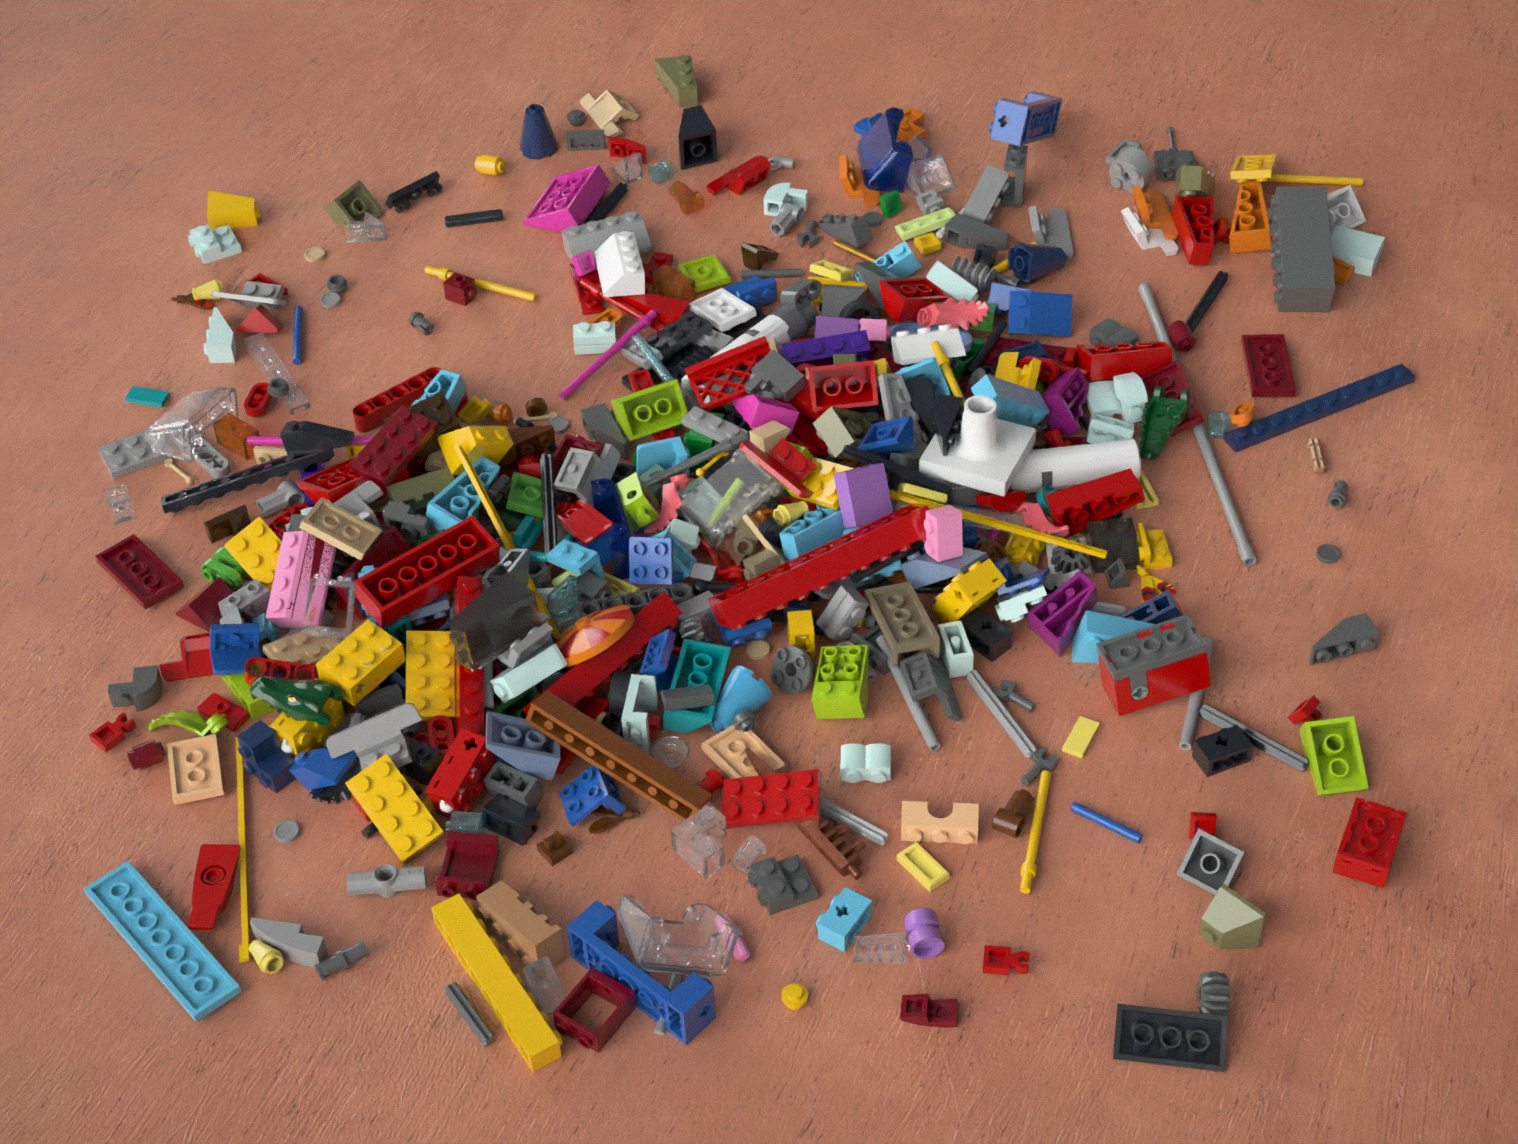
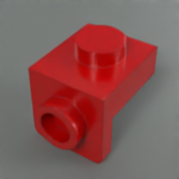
[518,455,541,479]

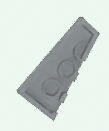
[878,373,928,455]

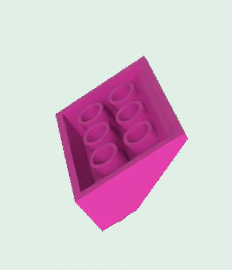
[523,164,610,232]

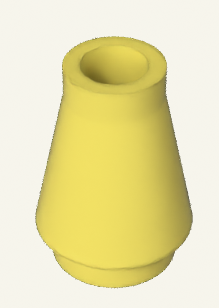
[192,279,224,300]
[773,501,808,526]
[249,939,284,974]

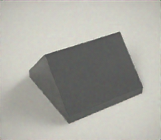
[1176,828,1246,895]

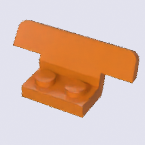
[839,154,880,207]
[1132,185,1179,240]

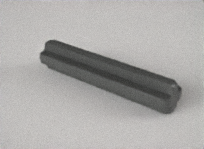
[445,982,495,1046]

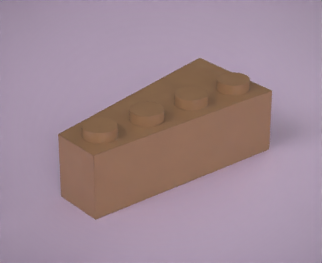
[476,880,566,977]

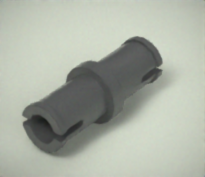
[314,940,369,980]

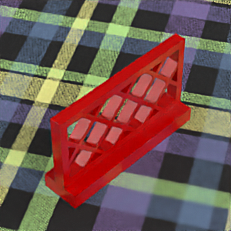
[684,336,771,411]

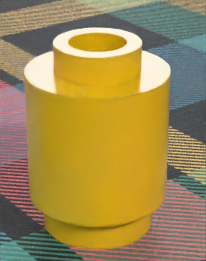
[475,154,505,176]

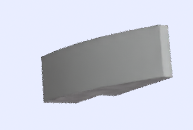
[250,917,327,968]

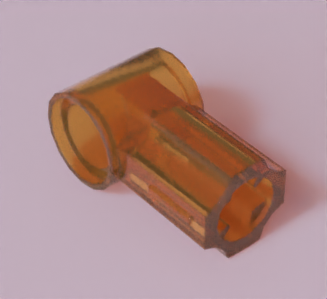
[669,181,704,214]

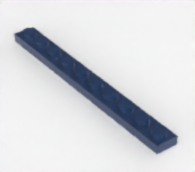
[1223,364,1415,452]

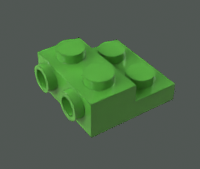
[505,472,556,519]

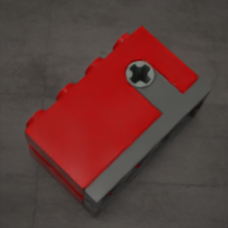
[1096,614,1211,716]

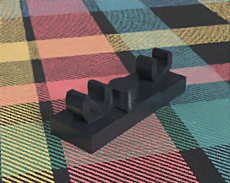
[385,171,442,213]

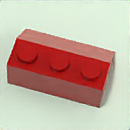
[879,278,951,323]
[805,360,879,412]

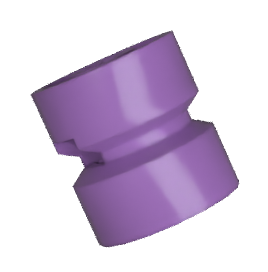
[904,908,945,959]

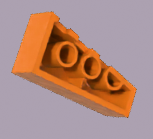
[1229,181,1271,254]

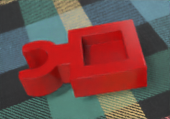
[89,713,136,753]
[982,945,1030,975]

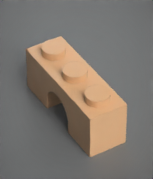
[901,801,979,844]

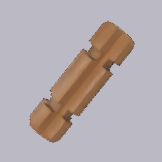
[1307,438,1326,474]

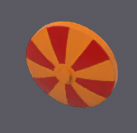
[553,605,635,668]

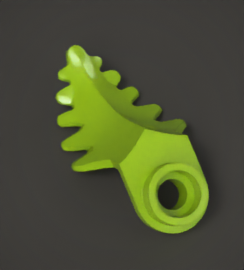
[148,709,229,737]

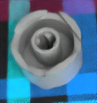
[1109,147,1155,194]

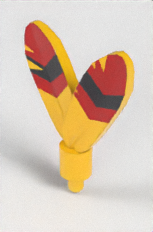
[1136,565,1176,602]

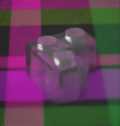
[671,803,727,878]

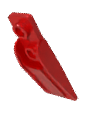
[569,264,603,315]
[556,500,614,545]
[188,844,241,930]

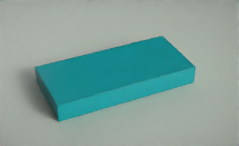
[125,386,170,408]

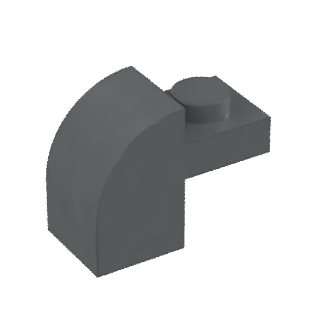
[108,665,162,712]

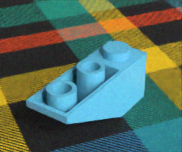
[854,241,922,282]

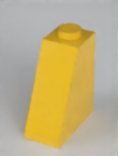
[207,191,261,230]

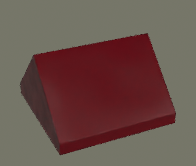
[176,577,234,632]

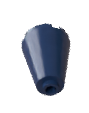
[520,104,558,160]
[1008,243,1067,284]

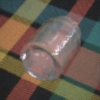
[731,835,767,873]

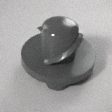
[771,645,816,694]

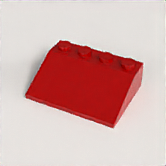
[297,456,410,504]

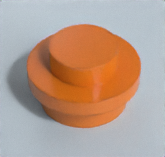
[494,403,512,425]

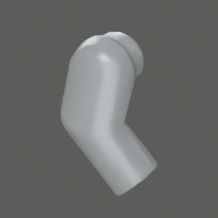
[768,156,795,171]

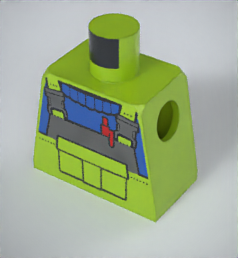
[617,472,660,527]

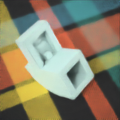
[764,183,808,216]
[1113,372,1148,423]

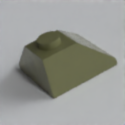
[324,180,384,233]
[1199,884,1267,949]

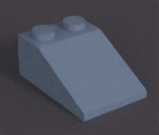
[900,547,988,589]
[486,711,560,780]

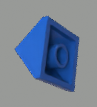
[858,415,915,456]

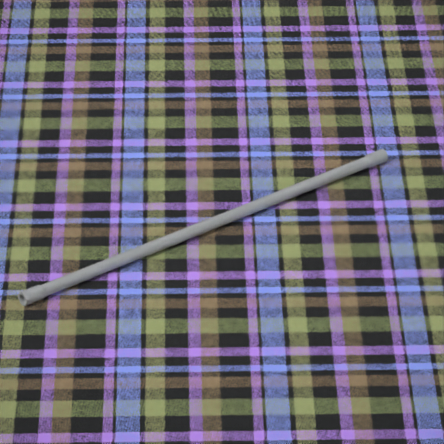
[1138,283,1257,567]

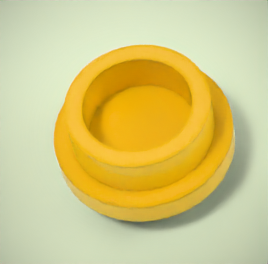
[781,983,808,1010]

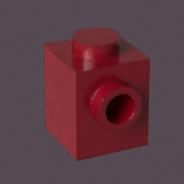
[443,272,477,306]

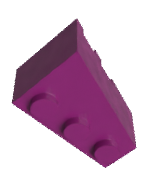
[1041,367,1089,435]
[1027,571,1098,657]

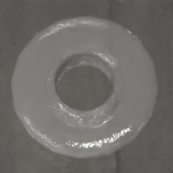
[650,736,690,767]

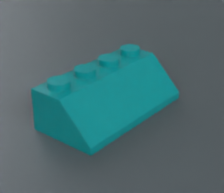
[663,639,731,733]

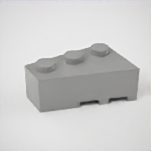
[962,164,1010,224]

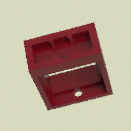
[553,434,604,498]
[553,967,637,1053]

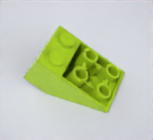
[812,645,869,720]

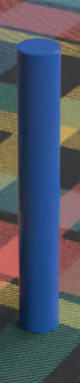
[1071,802,1143,844]

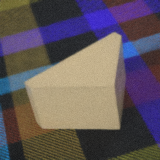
[749,420,791,461]

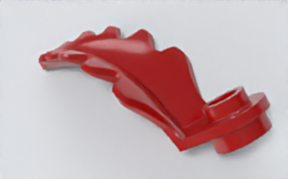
[693,539,746,583]

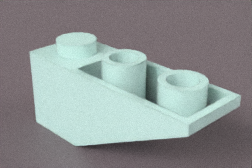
[204,307,237,363]

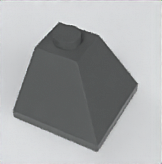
[821,284,865,320]

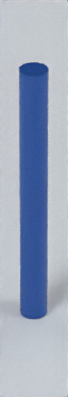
[293,306,303,365]

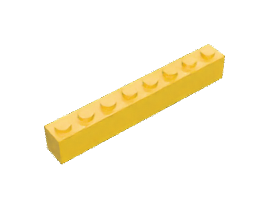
[431,894,563,1072]

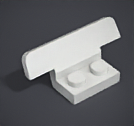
[1121,206,1179,256]

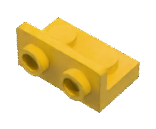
[1132,522,1173,570]
[1004,528,1046,566]

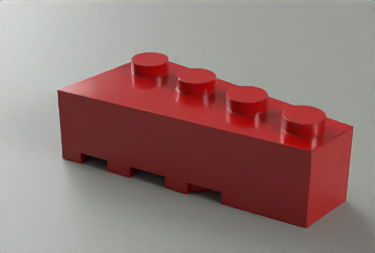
[1171,196,1214,265]
[1076,341,1172,382]
[1045,468,1145,539]

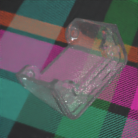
[144,386,239,464]
[680,448,784,547]
[617,895,741,977]

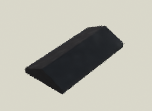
[1113,1004,1228,1072]

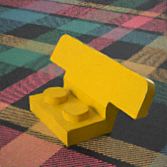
[995,352,1041,390]

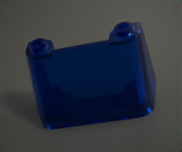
[857,107,913,193]
[590,478,649,580]

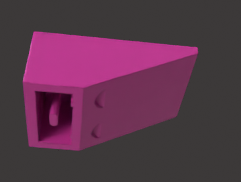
[732,394,799,436]

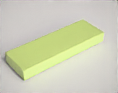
[895,207,956,241]

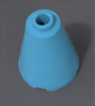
[709,665,772,733]

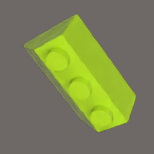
[611,379,688,441]

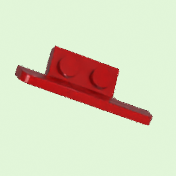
[706,155,772,195]
[739,438,817,498]
[159,633,215,682]

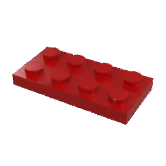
[721,769,822,829]

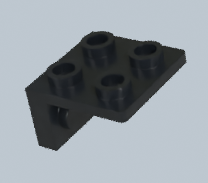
[479,474,531,531]

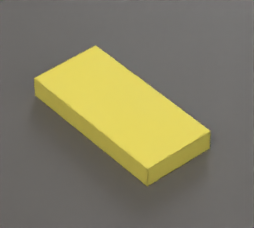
[1062,716,1100,758]

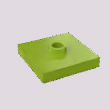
[678,254,731,294]

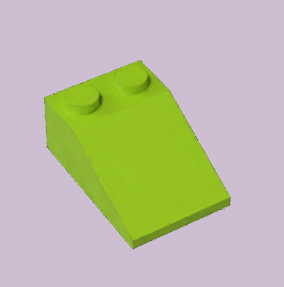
[1299,716,1369,796]

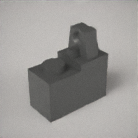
[744,349,806,403]

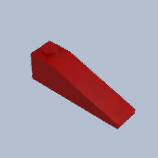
[612,293,690,326]

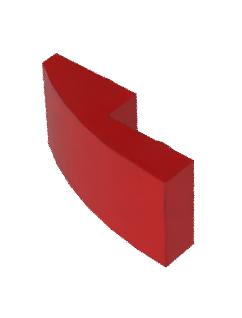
[609,137,647,164]

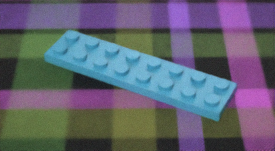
[84,861,241,1022]

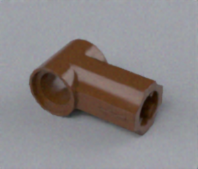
[992,789,1035,838]

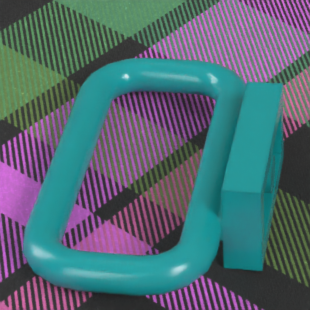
[513,516,575,562]

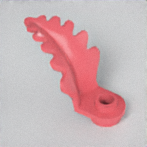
[917,297,990,331]
[644,473,691,535]
[1014,502,1069,538]

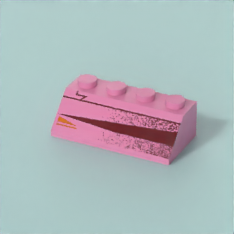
[265,531,337,629]

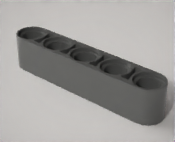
[579,583,692,618]

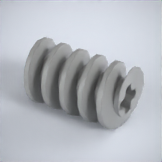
[951,256,997,292]

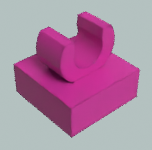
[571,250,597,276]

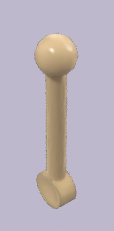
[513,412,557,425]
[164,459,194,484]

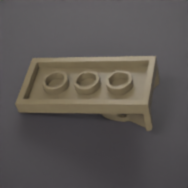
[865,581,940,667]

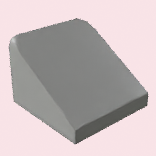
[690,562,719,582]

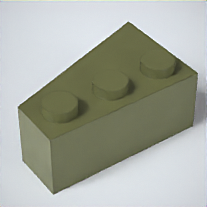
[655,55,698,107]
[1175,166,1216,197]
[386,467,455,517]

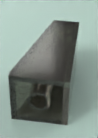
[448,573,542,671]

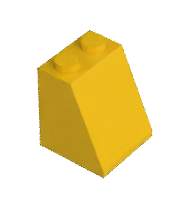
[437,426,513,475]

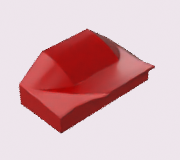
[976,489,1026,513]

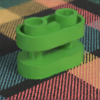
[201,547,250,590]

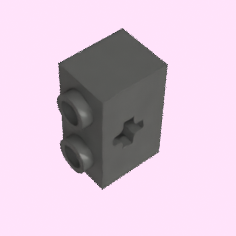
[483,761,544,809]

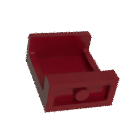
[435,831,500,900]

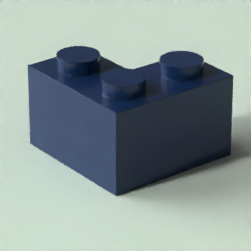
[237,720,296,794]

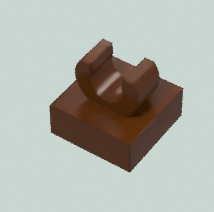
[537,831,573,866]

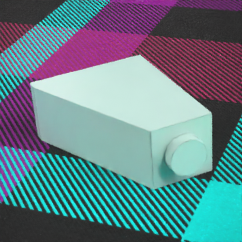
[926,259,979,301]
[490,643,568,702]

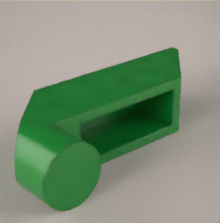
[953,338,985,380]

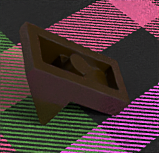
[741,242,779,270]
[204,504,251,543]

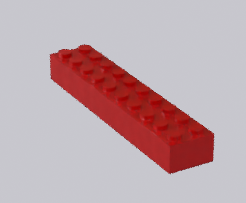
[707,503,930,630]

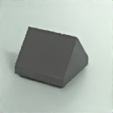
[1104,558,1129,589]

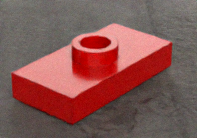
[197,692,250,732]

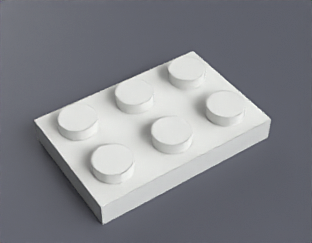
[689,288,757,332]

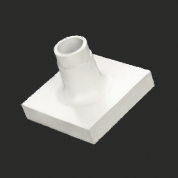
[919,395,1036,496]

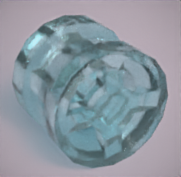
[1207,411,1231,439]

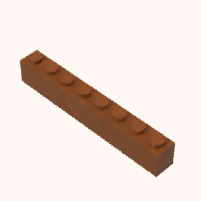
[525,691,712,827]

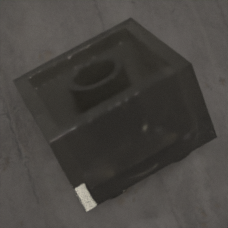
[1085,517,1140,574]

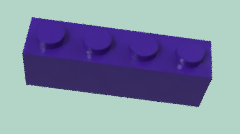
[780,330,870,368]

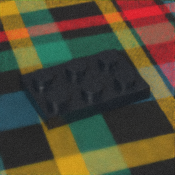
[644,312,713,361]

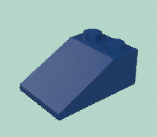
[1008,291,1073,337]

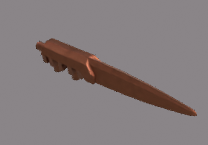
[746,748,866,880]

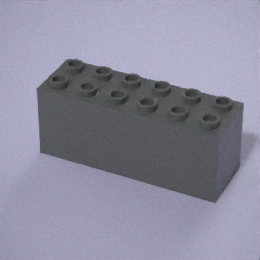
[1268,187,1335,312]

